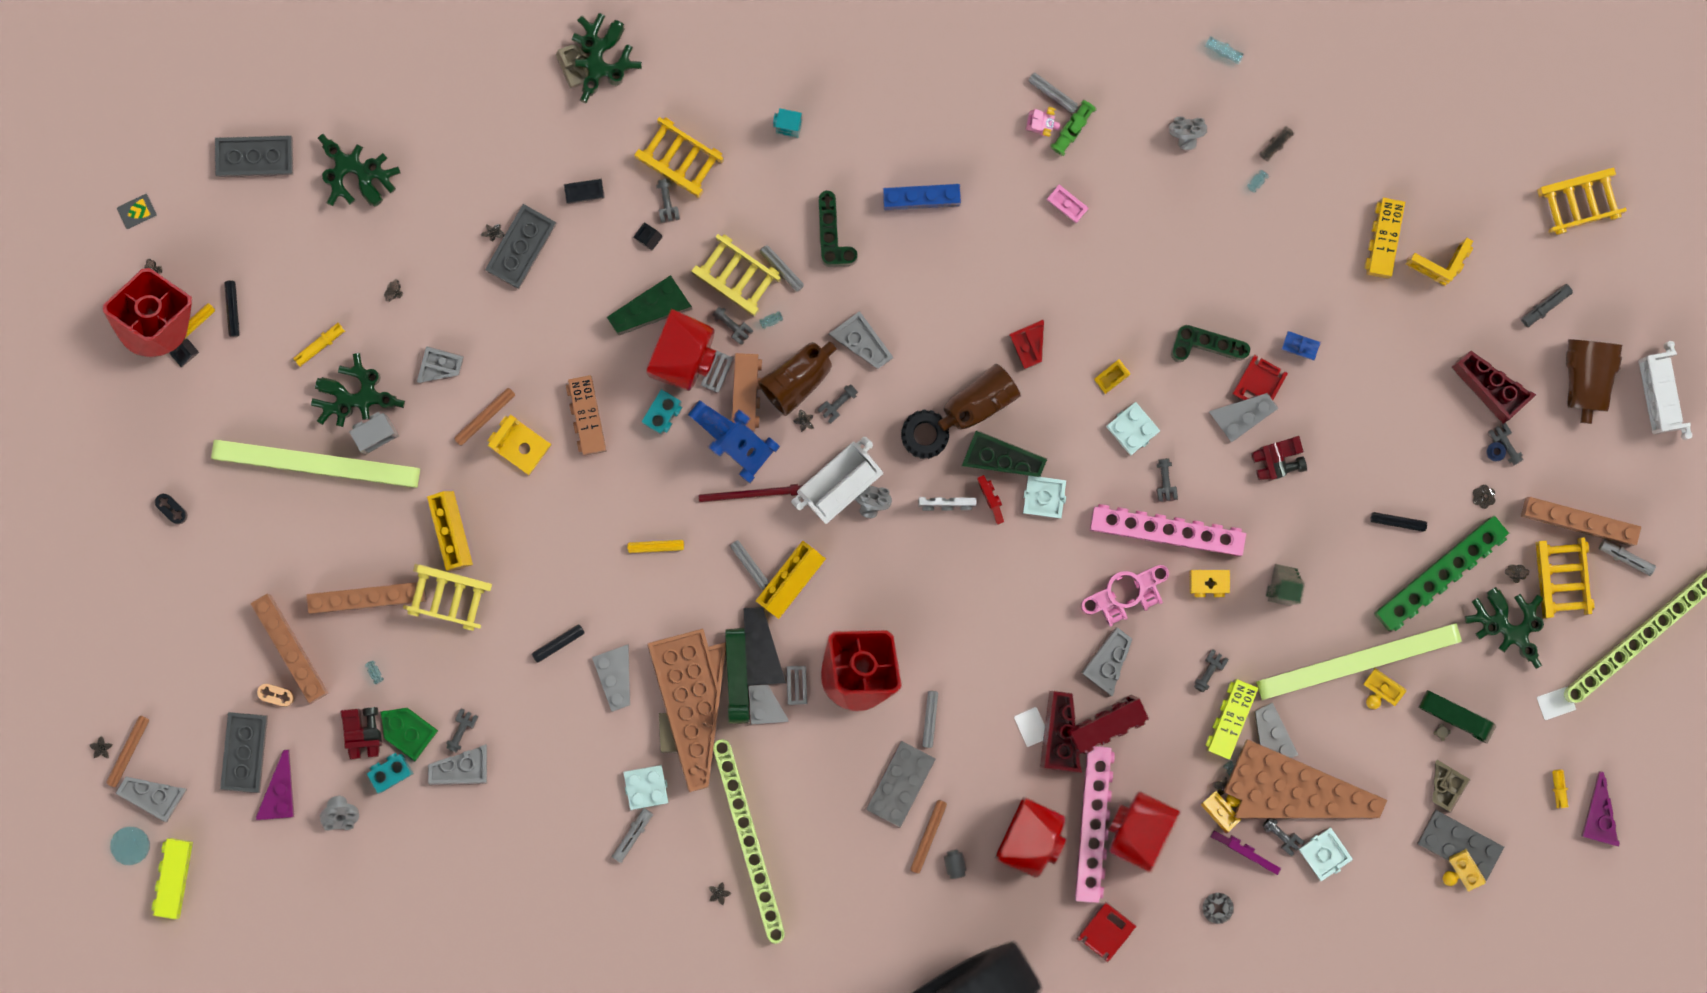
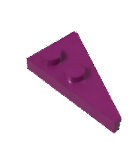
[256,750,294,820]
[1582,771,1620,847]
[1210,831,1281,875]

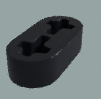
[155,493,188,524]

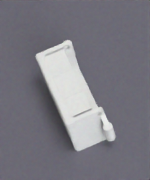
[1639,341,1692,440]
[791,437,883,524]

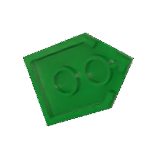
[380,707,438,761]

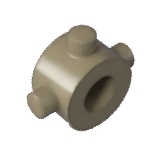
[1434,724,1451,741]

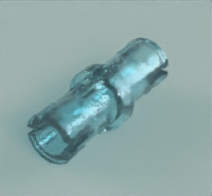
[1205,36,1244,64]

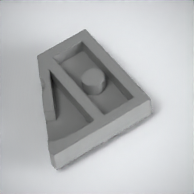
[749,685,788,724]

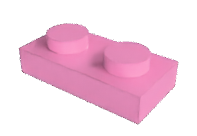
[1047,185,1089,224]

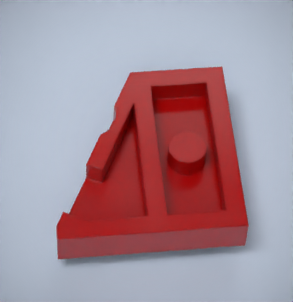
[1009,320,1044,370]
[977,475,1004,525]

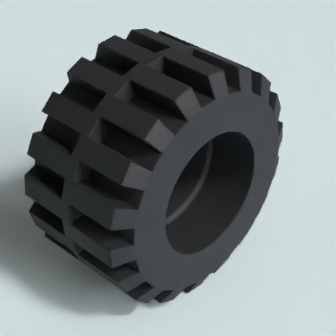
[901,409,950,459]

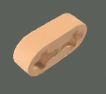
[257,684,294,707]

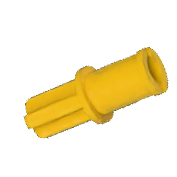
[1552,769,1569,808]

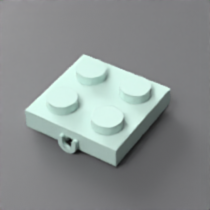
[1106,402,1160,456]
[1023,476,1067,519]
[624,765,669,810]
[1299,827,1353,881]

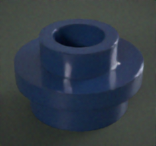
[1486,442,1506,462]

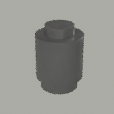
[944,849,966,879]

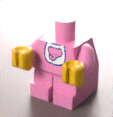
[1026,107,1060,137]

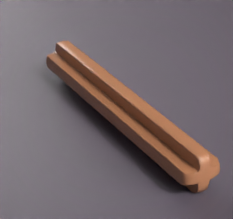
[454,388,515,446]
[106,716,149,787]
[910,800,947,874]

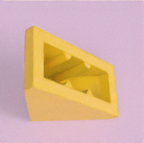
[1094,359,1131,394]

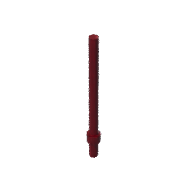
[699,484,803,502]

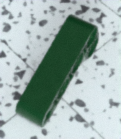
[819,190,858,267]
[1171,325,1251,362]
[1418,690,1496,744]

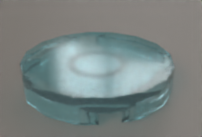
[110,827,150,865]

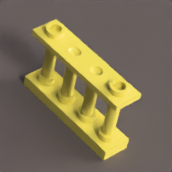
[692,234,781,317]
[403,564,492,631]

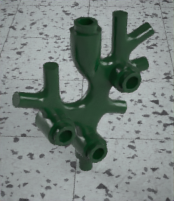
[571,13,642,103]
[318,134,401,207]
[311,353,405,427]
[1465,587,1544,669]

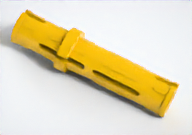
[293,322,346,367]

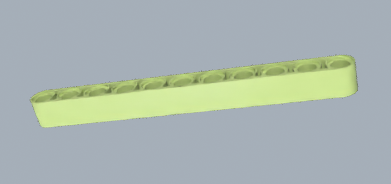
[211,440,420,488]
[1564,570,1707,703]
[1256,623,1462,700]
[713,739,785,944]

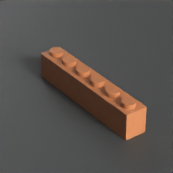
[1520,497,1641,546]
[307,582,427,614]
[250,594,329,703]

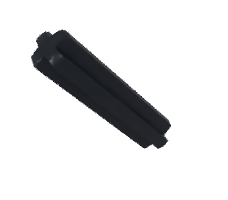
[224,280,240,337]
[1370,512,1427,532]
[532,625,585,662]

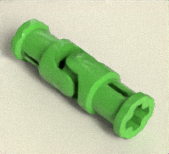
[1050,100,1097,156]

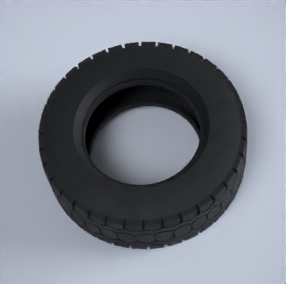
[913,942,1042,993]

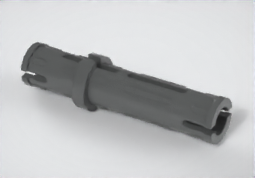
[1521,284,1573,328]

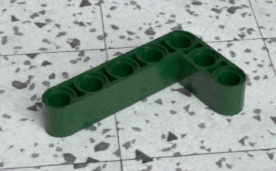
[725,628,750,723]

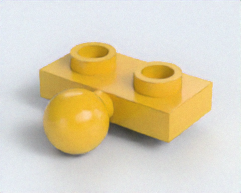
[1363,668,1407,710]
[1200,791,1241,833]
[1442,849,1486,892]

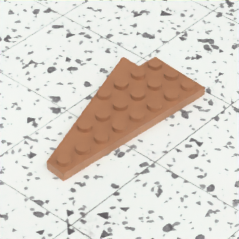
[647,629,726,793]
[1224,739,1387,818]

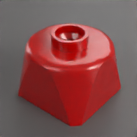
[103,268,192,357]
[646,309,717,391]
[821,630,902,711]
[1109,791,1180,873]
[995,797,1067,878]

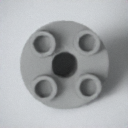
[1169,117,1207,150]
[855,485,892,518]
[320,796,359,831]

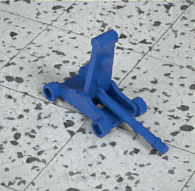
[688,400,780,483]

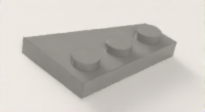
[829,311,893,369]
[1209,393,1278,442]
[918,497,977,511]
[1081,627,1132,697]
[592,644,630,712]
[1255,703,1298,758]
[428,744,487,785]
[116,777,187,823]

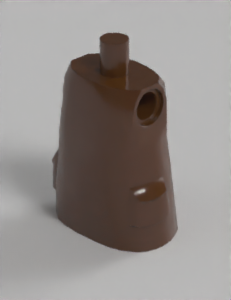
[1566,339,1623,424]
[758,341,837,416]
[938,364,1021,431]

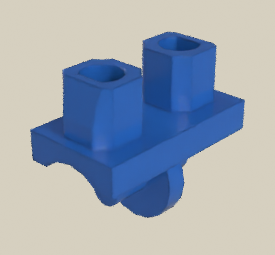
[1281,331,1321,361]

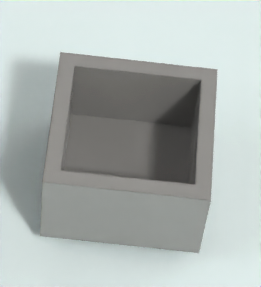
[349,412,399,455]

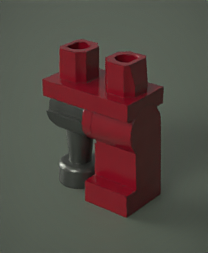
[1251,436,1307,481]
[340,707,382,759]

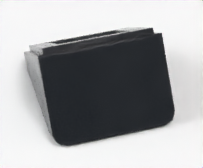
[633,222,663,251]
[169,338,199,367]

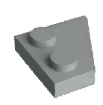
[417,346,464,383]

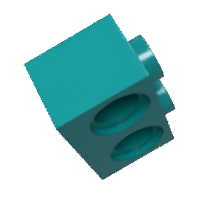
[773,108,802,138]
[641,389,683,435]
[367,753,414,794]

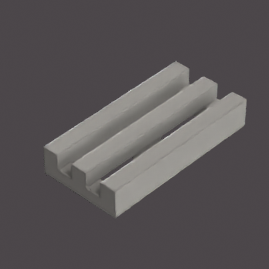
[701,351,733,393]
[787,666,807,705]

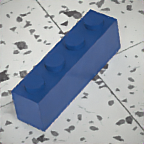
[883,184,961,210]

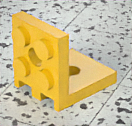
[1405,238,1474,286]
[488,414,552,476]

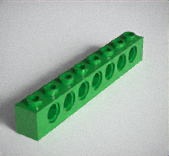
[1374,515,1509,631]

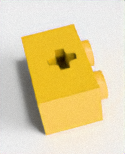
[1189,570,1230,597]

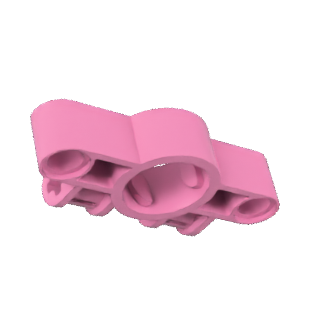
[1081,565,1169,627]

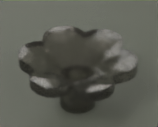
[144,259,162,273]
[384,279,403,302]
[1473,485,1495,509]
[1505,565,1530,583]

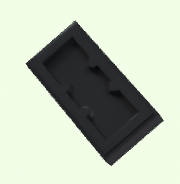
[564,178,605,204]

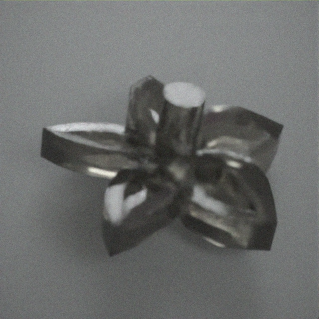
[481,224,505,242]
[793,410,814,432]
[90,736,113,758]
[1213,776,1228,796]
[709,882,732,905]

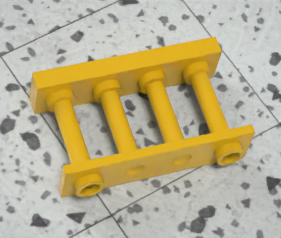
[634,117,724,198]
[1537,167,1627,235]
[1535,537,1595,618]

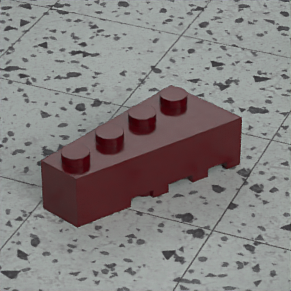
[1451,351,1536,423]
[1040,691,1082,773]
[1067,695,1149,754]

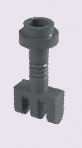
[656,179,680,223]
[712,307,754,345]
[818,384,858,424]
[1488,423,1523,465]
[1157,458,1178,502]
[1194,649,1229,693]
[446,708,479,753]
[1263,818,1304,856]

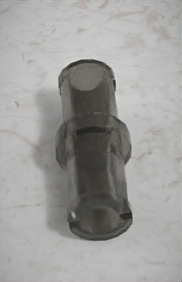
[1259,126,1294,162]

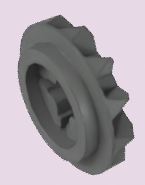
[1203,893,1234,924]

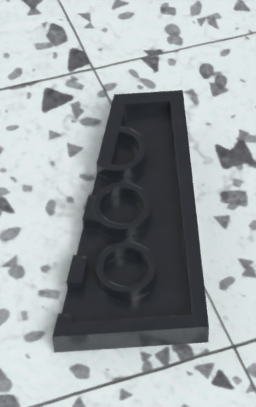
[744,607,786,685]

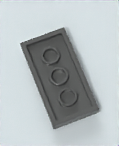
[215,136,293,177]
[485,204,557,289]
[220,712,268,793]
[866,741,936,827]
[1417,810,1504,881]

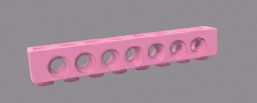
[1090,504,1246,557]
[1075,746,1115,903]

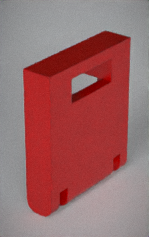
[1232,355,1288,401]
[1077,902,1137,962]

